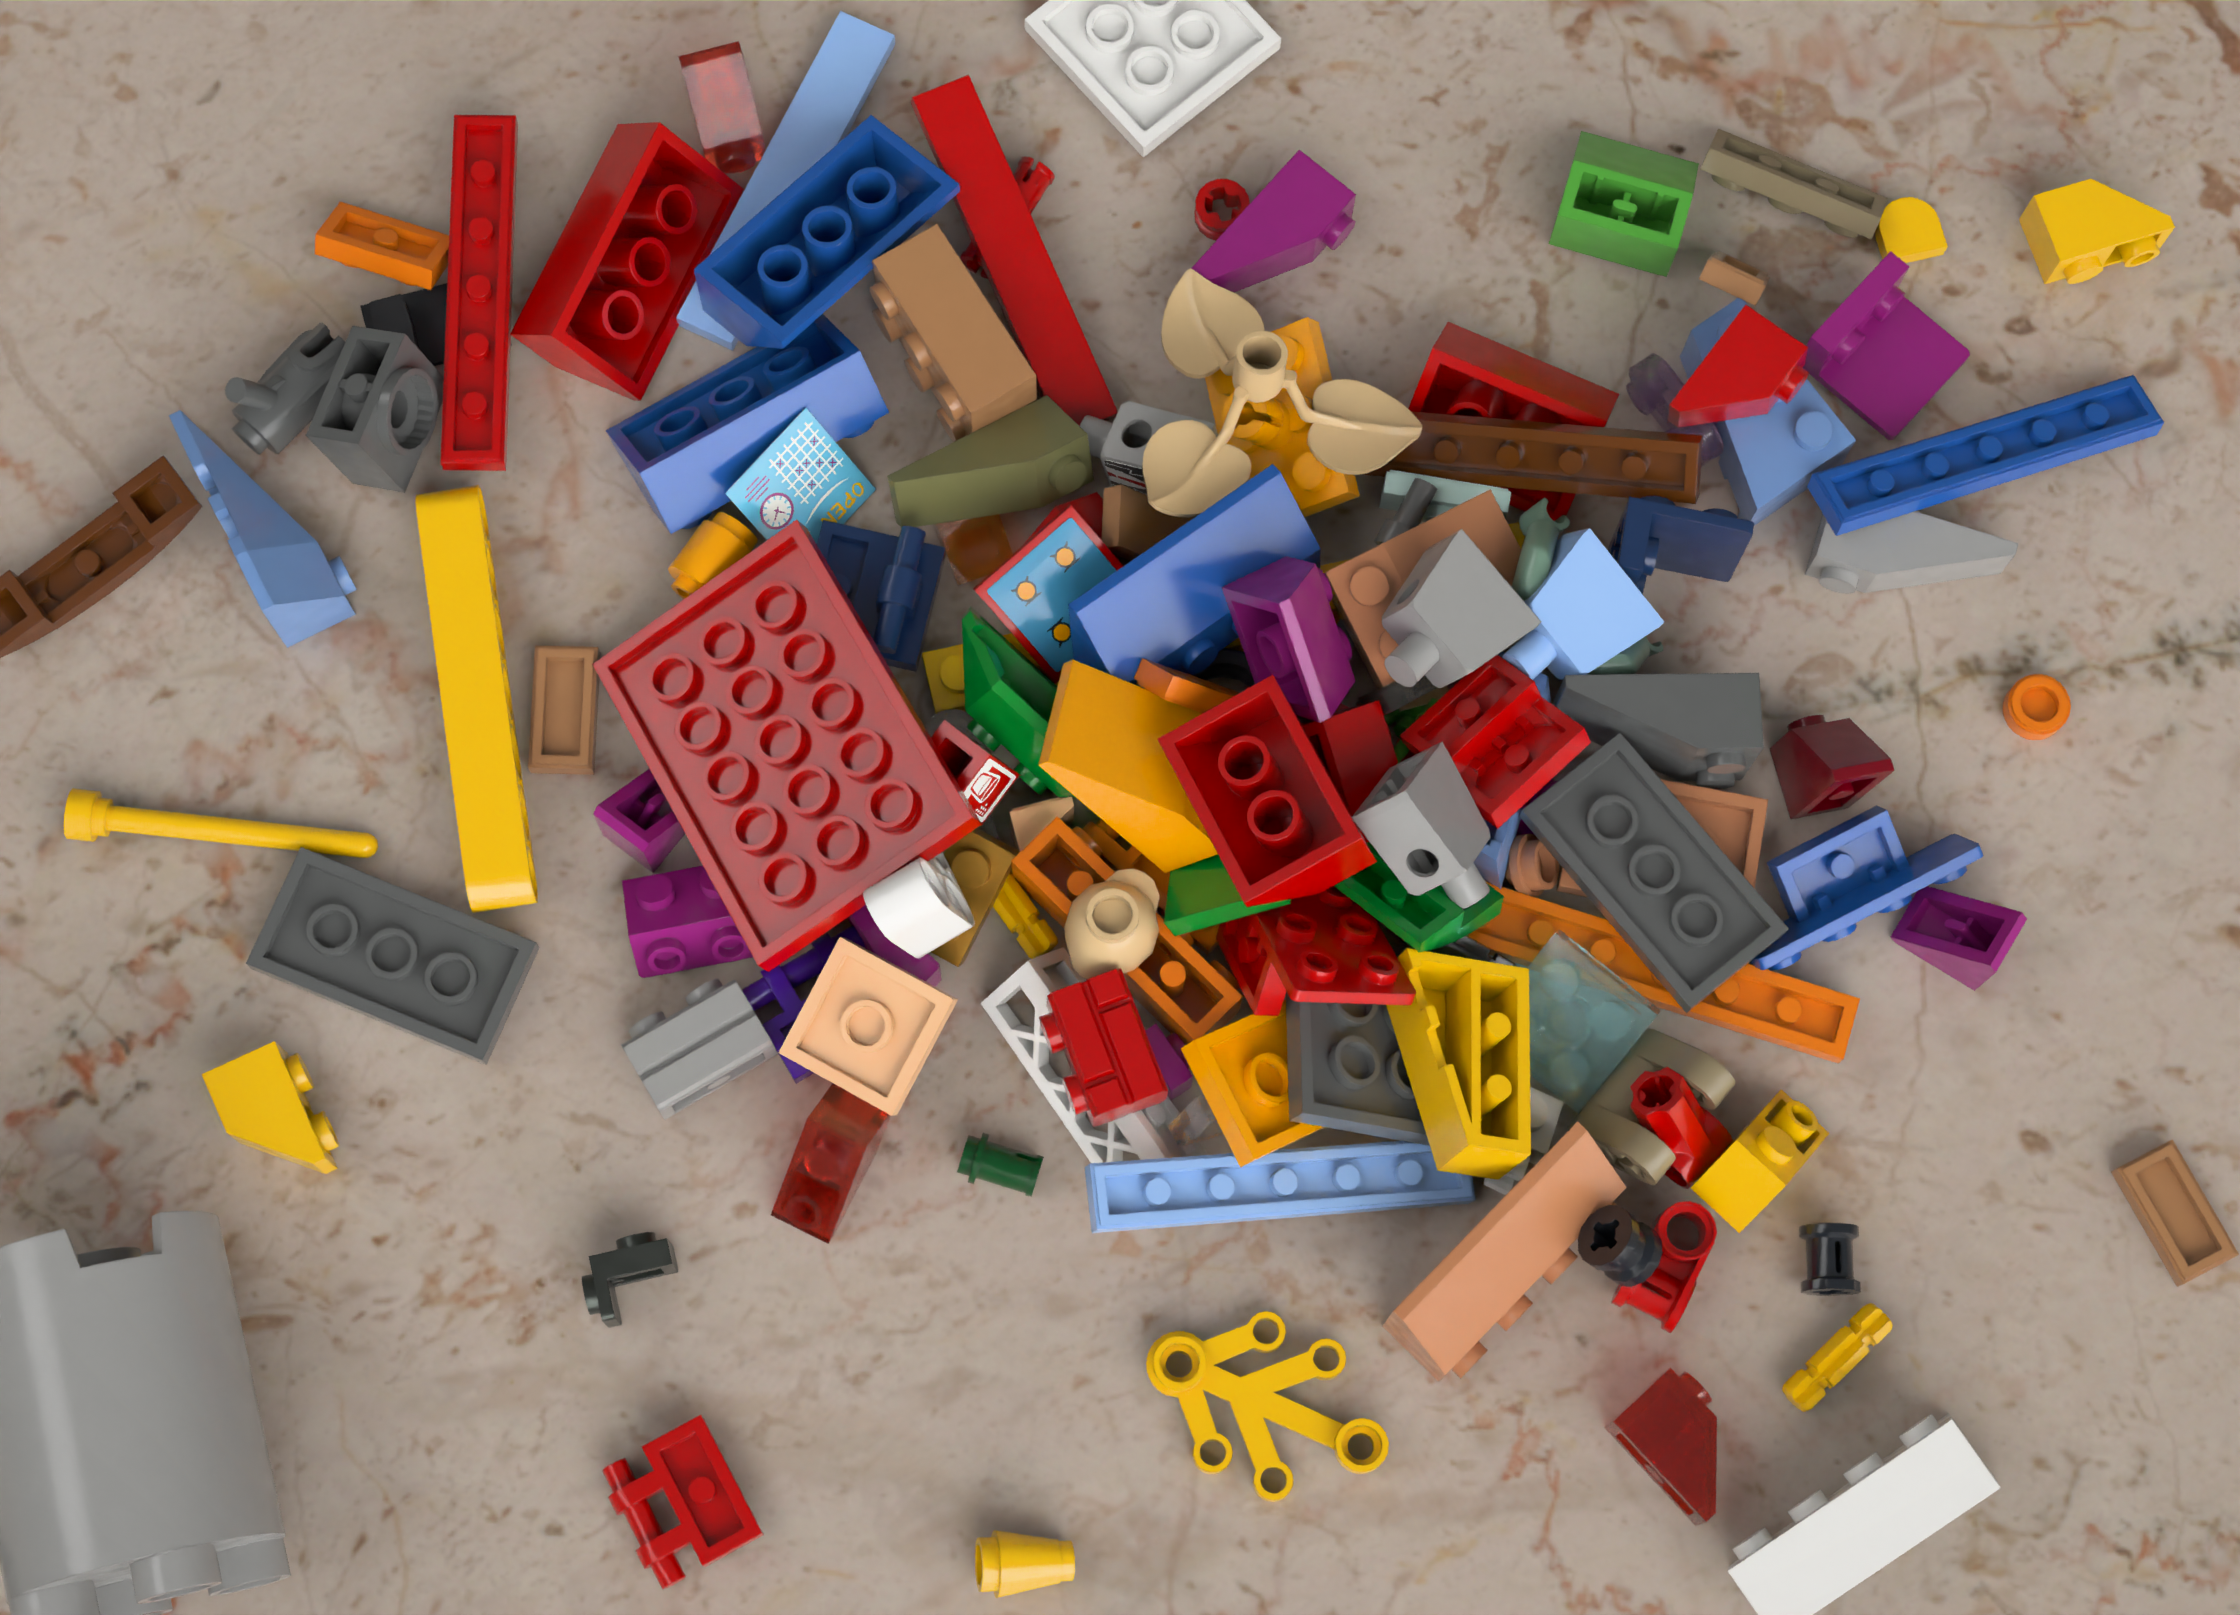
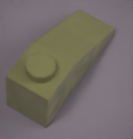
[887,395,1094,527]

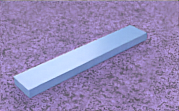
[676,11,895,351]
[1084,1141,1476,1233]

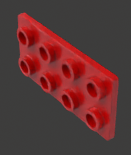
[1216,886,1416,1016]

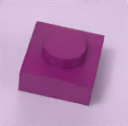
[1145,1023,1193,1101]

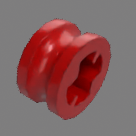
[1194,179,1250,241]

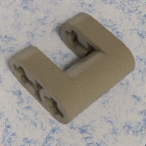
[1567,1028,1735,1185]

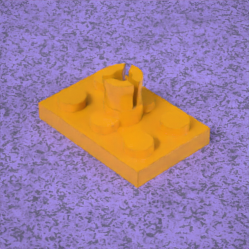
[1205,317,1360,518]
[1180,999,1324,1168]

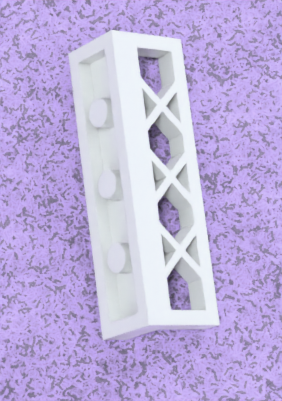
[981,947,1209,1163]

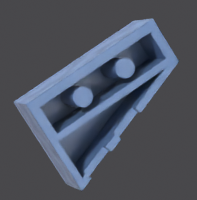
[1680,298,1856,526]

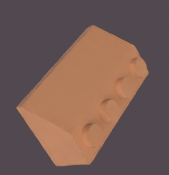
[1382,1121,1626,1381]

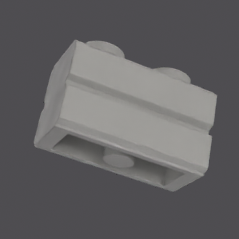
[621,979,777,1120]

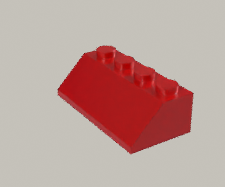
[510,122,745,401]

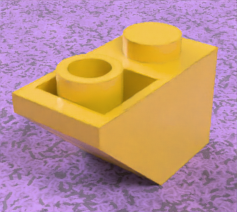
[2019,179,2175,284]
[201,1041,339,1174]
[1691,1089,1829,1233]

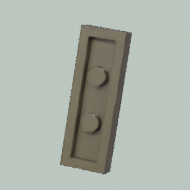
[1700,129,1888,239]

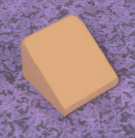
[1009,797,1074,852]

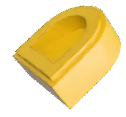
[1875,197,1948,263]

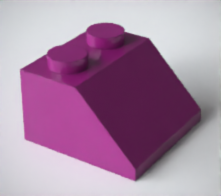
[1222,556,1355,723]

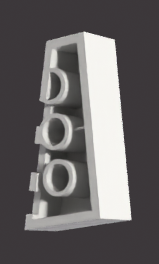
[1728,1413,2000,1615]

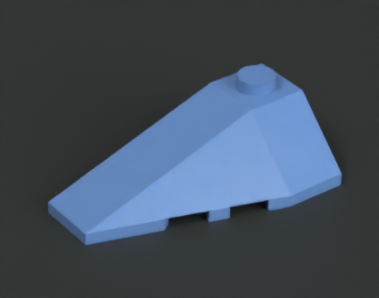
[169,410,357,648]

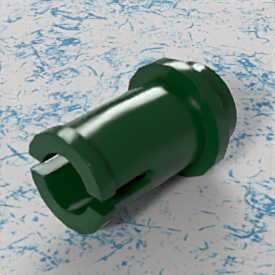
[957,1133,1044,1197]

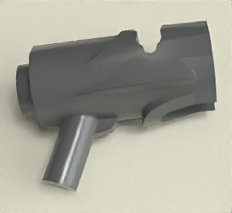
[225,323,345,455]

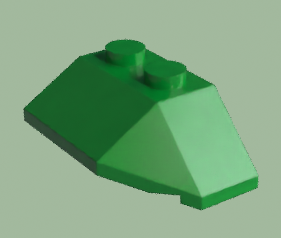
[962,606,1076,798]

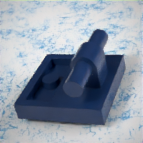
[817,520,946,672]

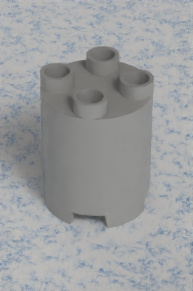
[0,1211,291,1615]

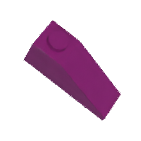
[1191,150,1356,293]

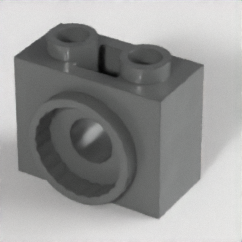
[306,326,444,493]

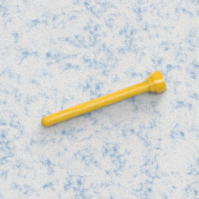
[64,788,378,858]

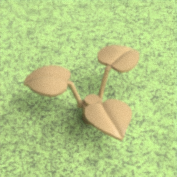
[1142,268,1423,518]

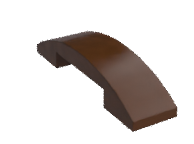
[0,456,202,658]

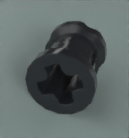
[1799,1223,1861,1296]

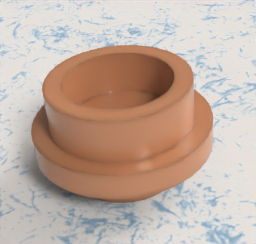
[1505,834,1559,897]

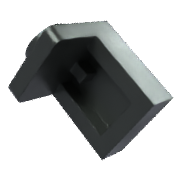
[582,1232,679,1328]

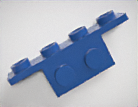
[1749,805,1984,971]

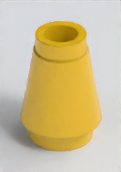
[975,1530,1075,1598]

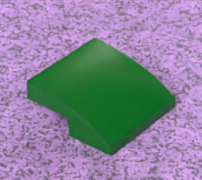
[1334,842,1504,952]

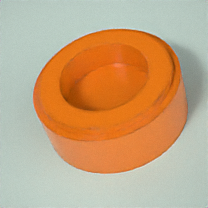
[2003,674,2071,740]

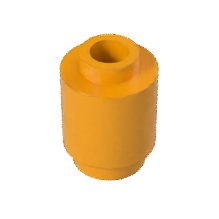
[668,512,758,599]

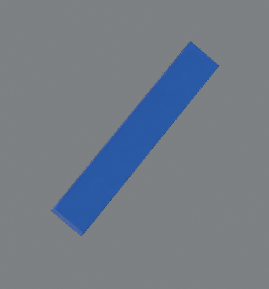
[1807,375,2164,536]

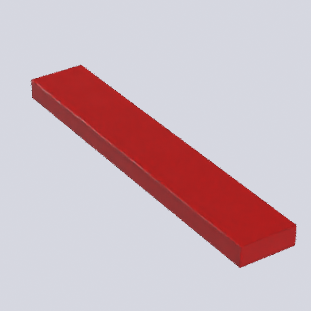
[911,75,1118,426]
[440,115,518,471]

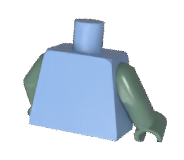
[1503,498,1664,680]

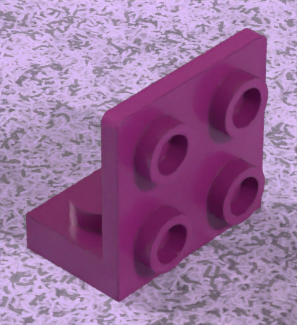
[1802,251,1970,440]

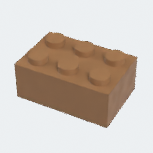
[869,224,1037,442]

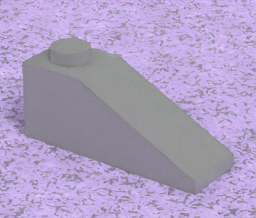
[1805,511,2019,594]

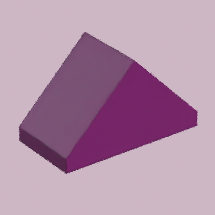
[593,769,685,873]
[1890,886,2027,991]

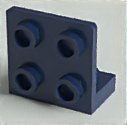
[1608,496,1754,594]

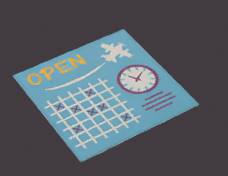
[725,408,876,544]

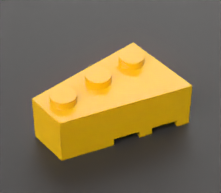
[1386,948,1531,1180]

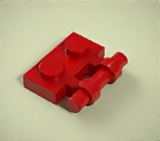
[602,1415,764,1590]

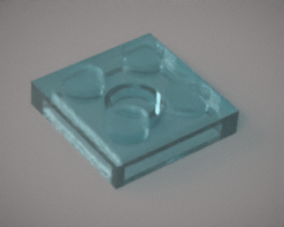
[1527,929,1661,1113]

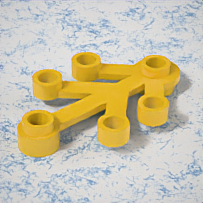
[1146,1311,1389,1502]

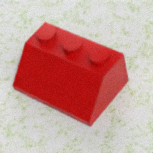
[1408,322,1619,521]
[1157,675,1377,907]

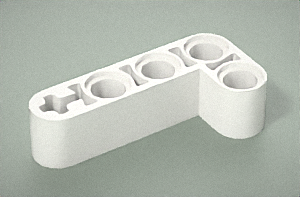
[863,852,975,959]

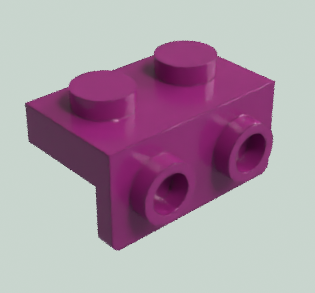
[622,865,753,978]

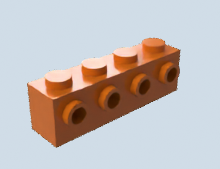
[1011,816,1243,1045]

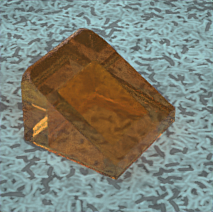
[933,514,1013,586]

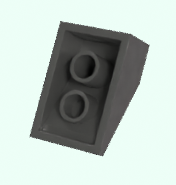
[1552,673,1764,790]

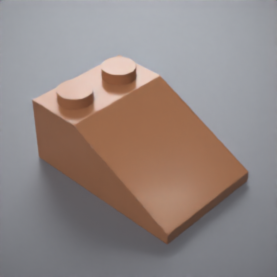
[1324,489,1521,689]

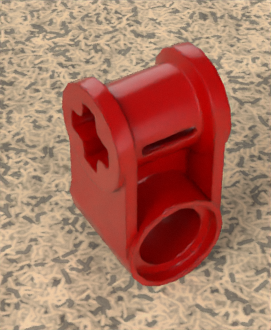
[1611,1201,1717,1334]

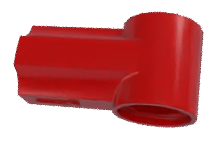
[1630,1066,1733,1189]

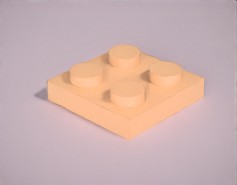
[778,937,958,1116]

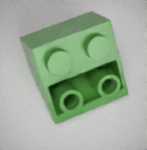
[1549,131,1699,277]

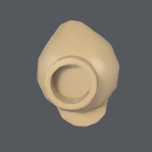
[1064,868,1160,979]

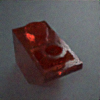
[771,1083,891,1244]

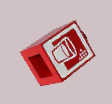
[931,719,1020,826]

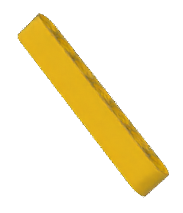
[415,485,538,913]

